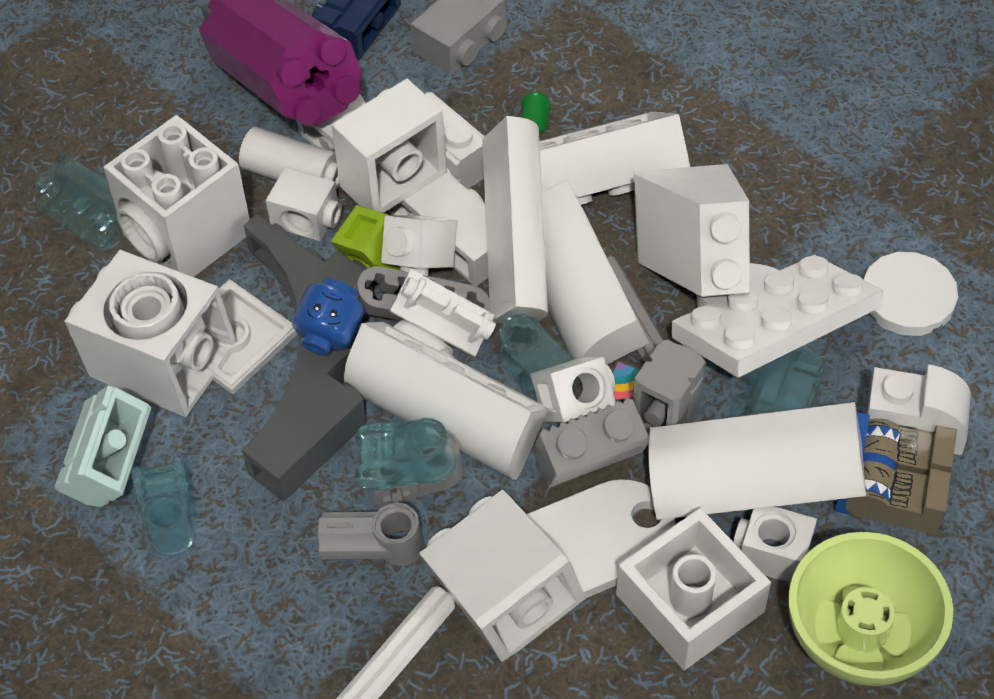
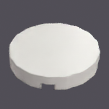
[863,252,958,336]

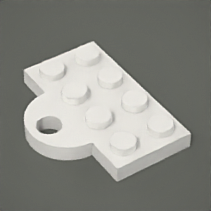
[672,255,883,378]

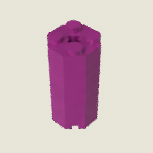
[199,0,362,126]

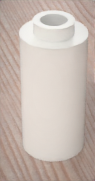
[239,126,340,189]

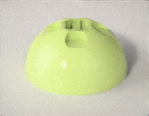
[788,532,953,686]

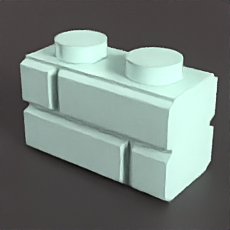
[54,386,152,507]

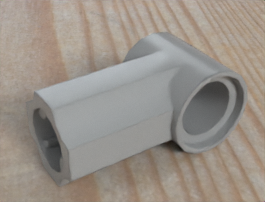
[318,502,425,566]

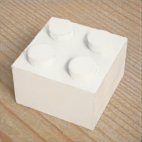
[332,79,447,213]
[616,507,771,671]

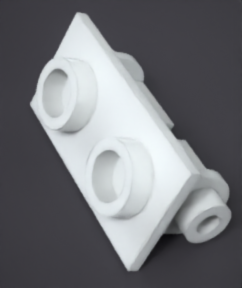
[389,269,496,357]

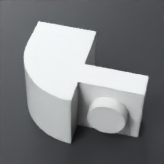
[867,364,971,455]

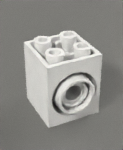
[103,115,250,277]
[65,250,236,417]

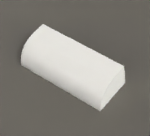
[482,116,548,324]
[542,179,649,365]
[344,322,549,480]
[649,402,866,520]

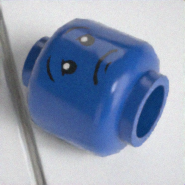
[292,278,365,356]

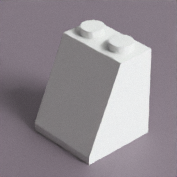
[634,164,750,297]
[419,489,586,662]

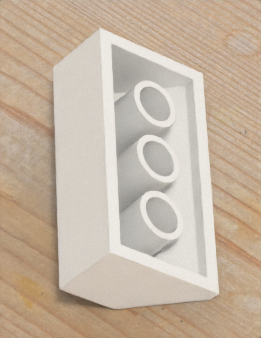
[539,112,690,205]

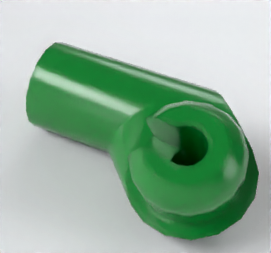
[520,91,551,135]

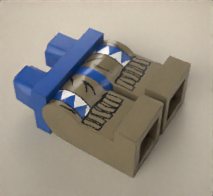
[834,412,957,535]

